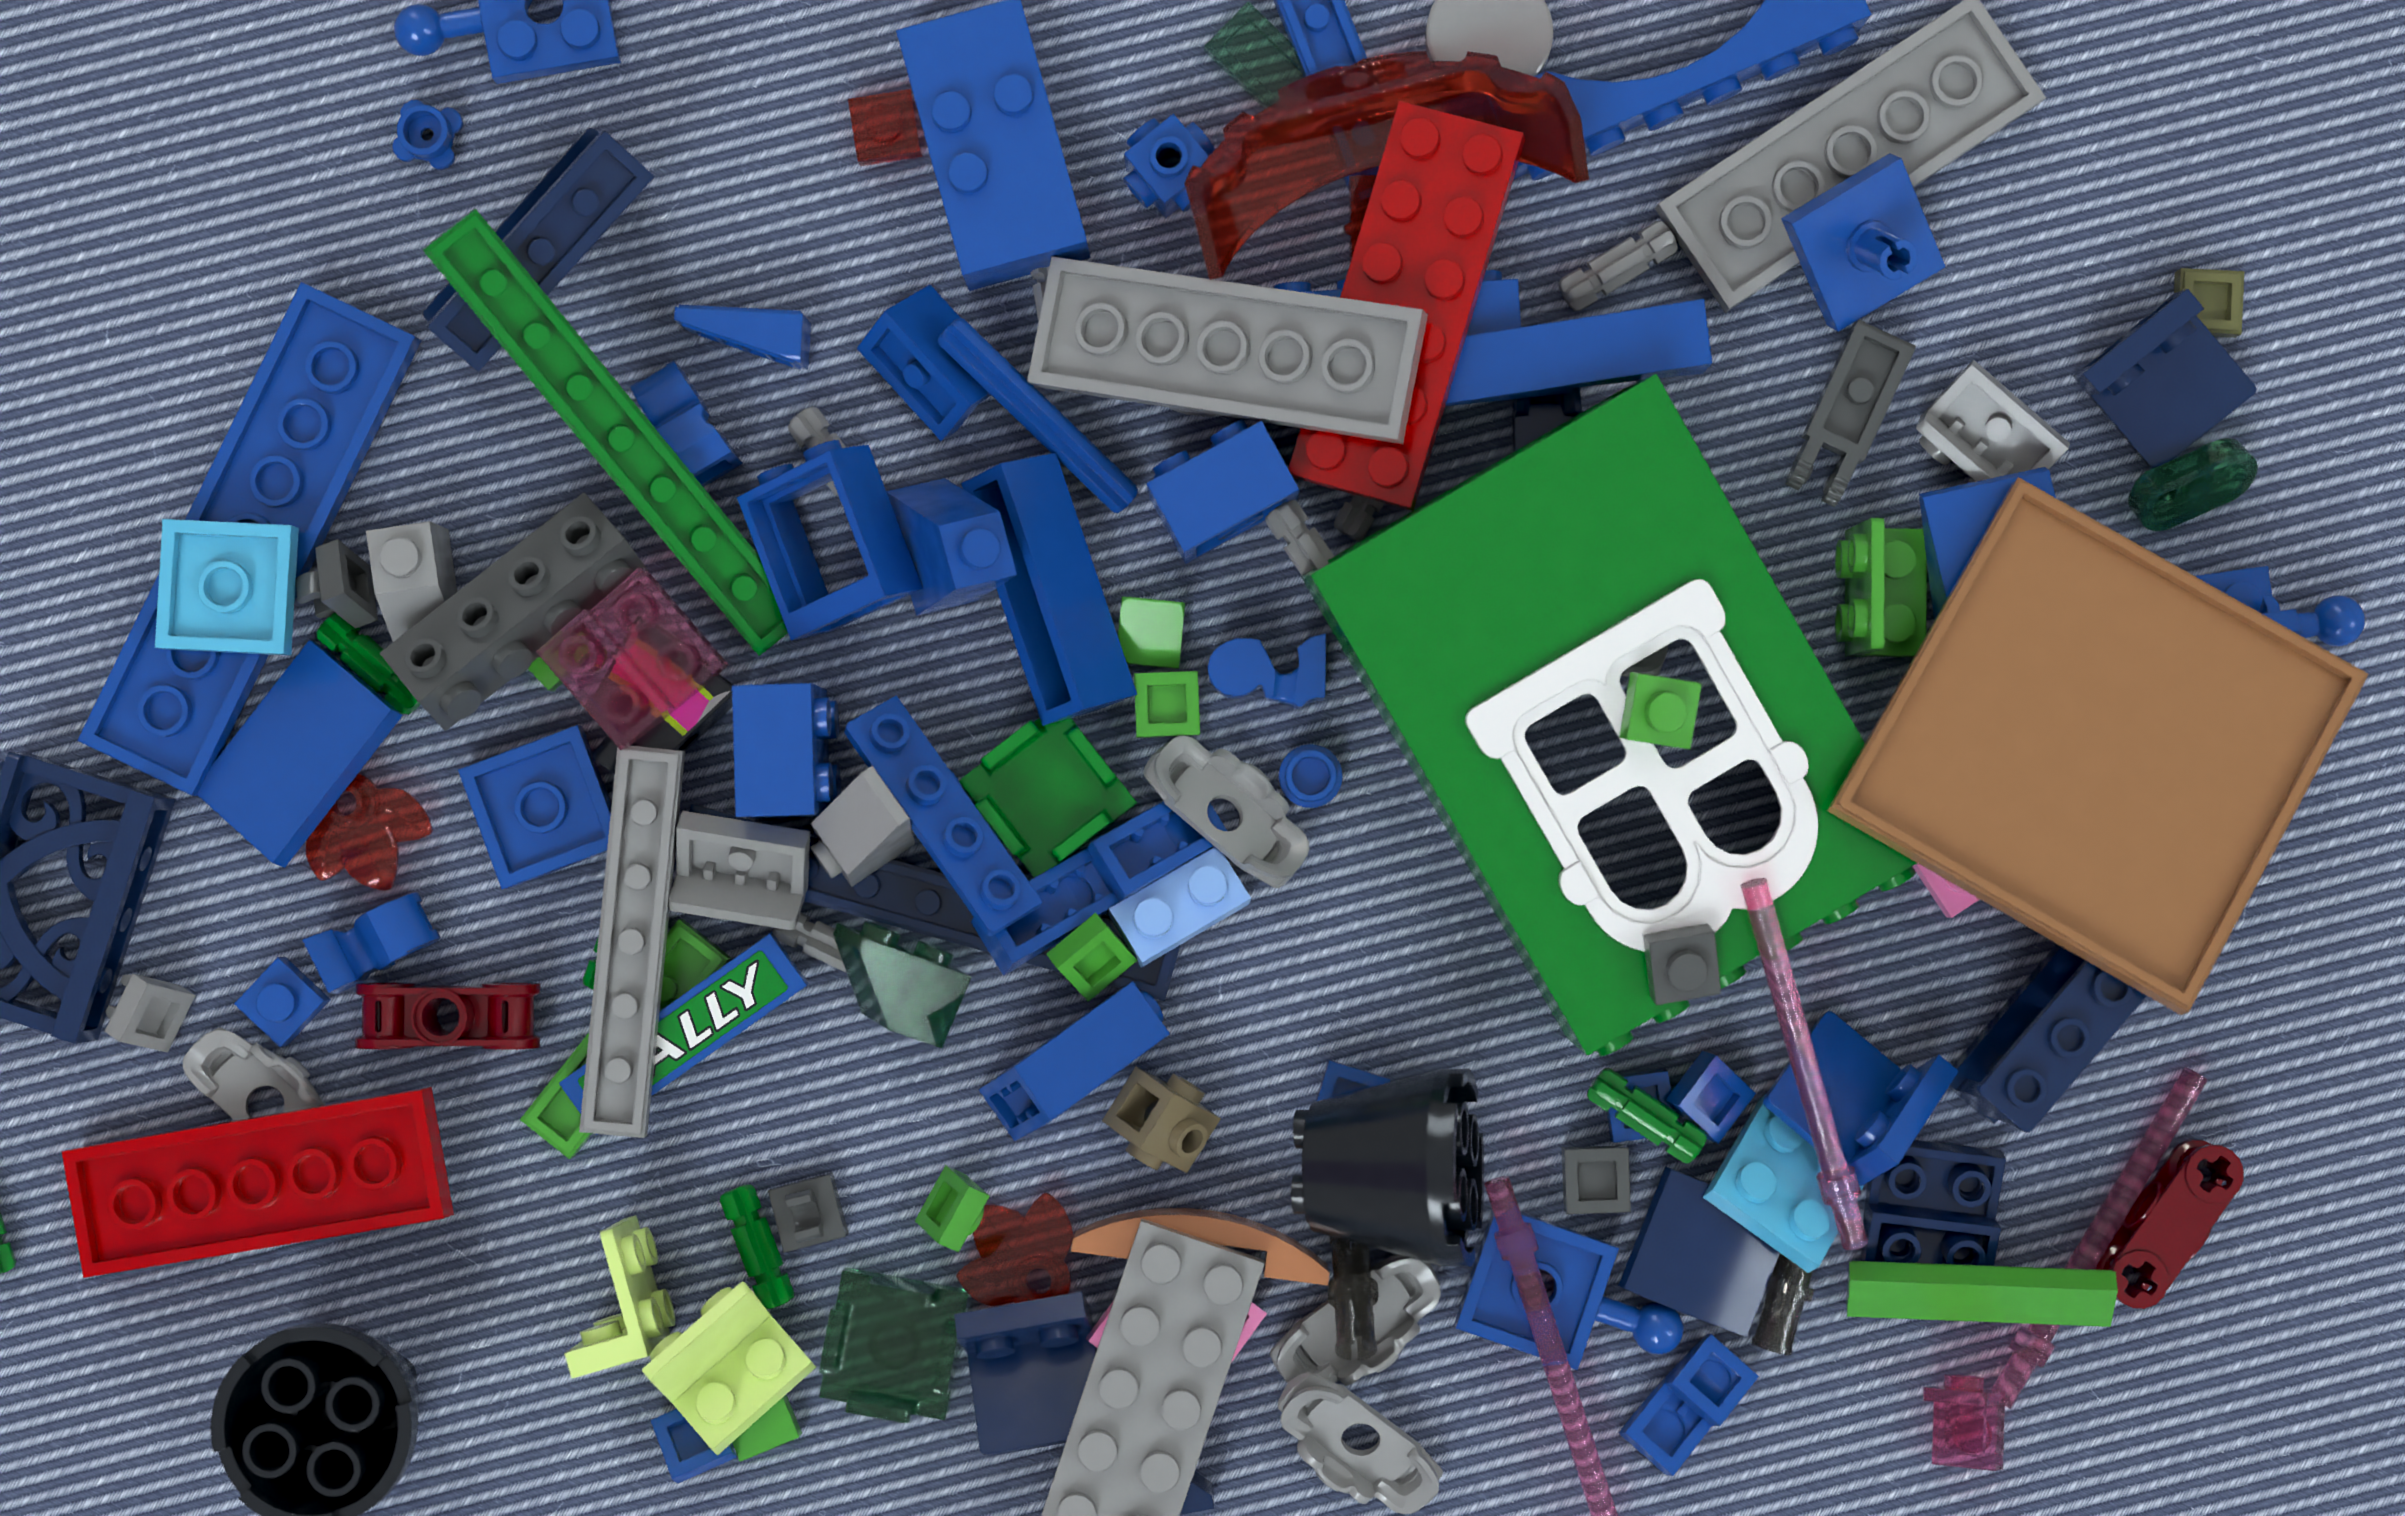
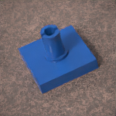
[1781,153,1946,332]

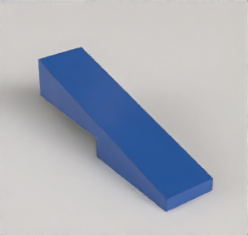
[1445,299,1712,407]
[971,801,1227,976]

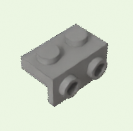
[1916,359,2070,483]
[668,811,810,930]

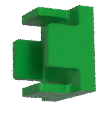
[959,718,1138,878]

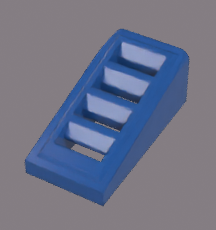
[674,304,811,370]

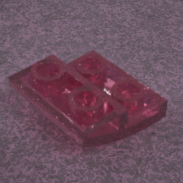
[536,567,729,750]

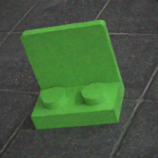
[1835,518,1927,657]

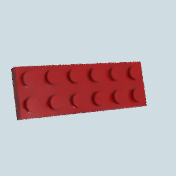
[1288,101,1525,511]
[61,1087,454,1278]

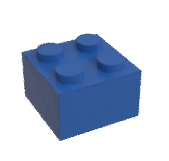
[1147,420,1299,564]
[732,683,841,818]

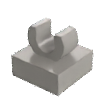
[104,973,196,1053]

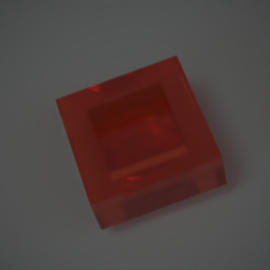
[848,89,922,167]

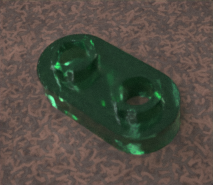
[2128,438,2258,531]

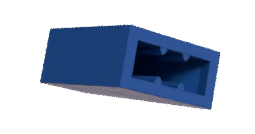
[886,478,1017,616]
[978,981,1170,1141]

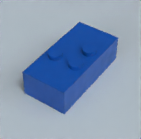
[896,0,1091,291]

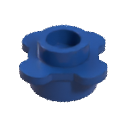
[392,100,463,170]

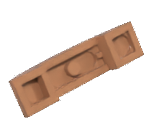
[1071,1208,1330,1286]

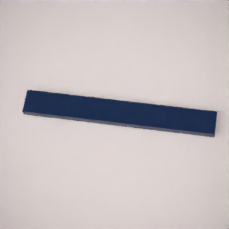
[674,804,1180,1001]

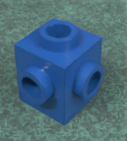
[1123,113,1216,219]

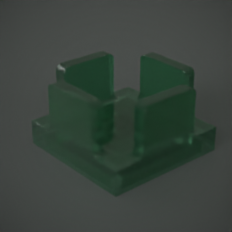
[819,1267,970,1423]

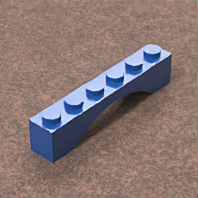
[1483,0,1872,181]

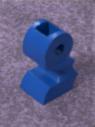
[630,360,743,487]
[1208,633,1326,709]
[302,892,441,994]

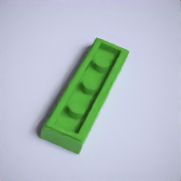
[520,919,731,1159]
[1846,1261,2118,1327]

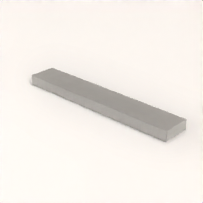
[579,744,685,1138]

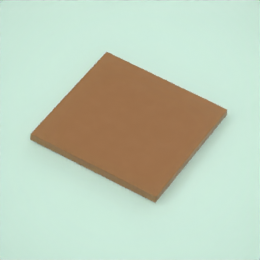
[1827,477,2369,1015]

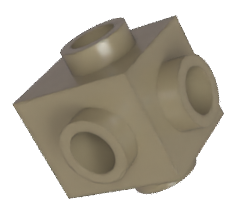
[1102,1066,1221,1173]

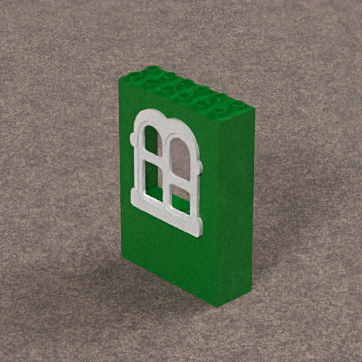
[1301,374,1917,1056]

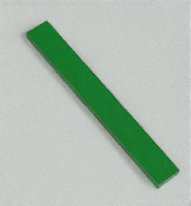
[422,208,788,656]

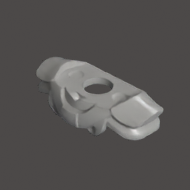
[1143,735,1309,888]
[183,1028,325,1121]
[1270,1254,1441,1386]
[1278,1372,1443,1514]

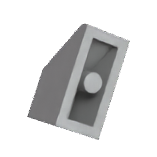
[366,521,457,642]
[810,766,915,887]

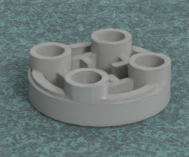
[1425,0,1553,100]

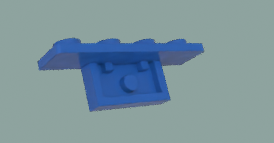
[844,695,1043,936]

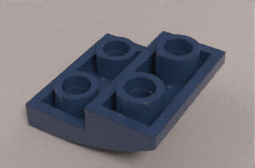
[1861,1140,2006,1266]
[1618,1166,1780,1337]

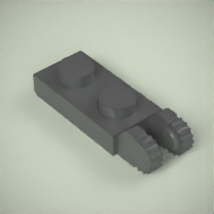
[1785,320,1916,507]

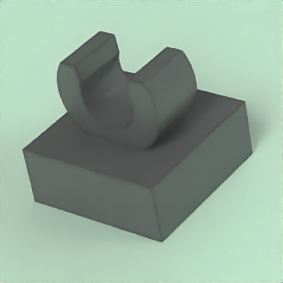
[296,539,378,629]
[768,1172,849,1253]

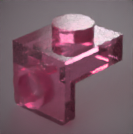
[1923,1374,2005,1471]

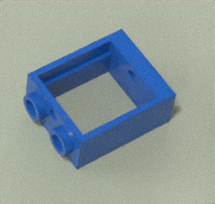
[737,440,923,641]

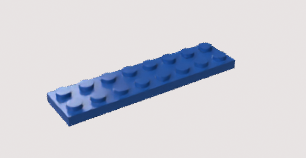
[77,282,422,796]

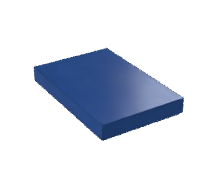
[197,639,403,868]

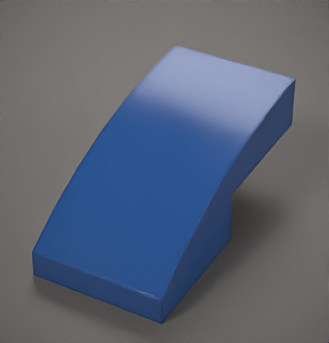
[1618,1334,1759,1476]

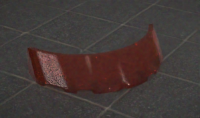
[1184,51,1589,280]

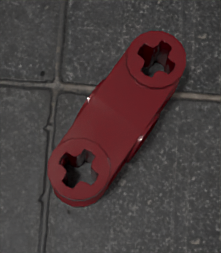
[355,982,541,1050]
[2093,1139,2244,1309]

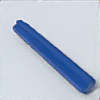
[938,318,1138,514]

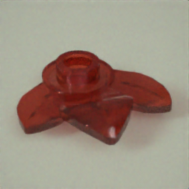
[306,773,433,891]
[956,1193,1074,1306]

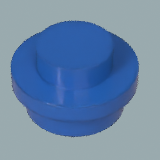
[1279,744,1342,808]

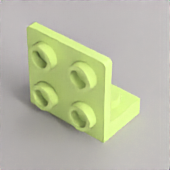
[564,1215,675,1379]
[642,1281,816,1456]

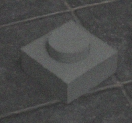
[1643,923,1721,1005]
[1562,1145,1631,1214]

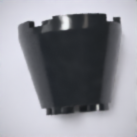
[1291,1069,1484,1267]
[210,1323,419,1516]

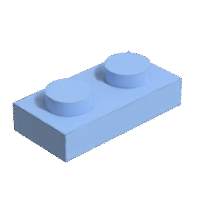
[1108,847,1251,968]

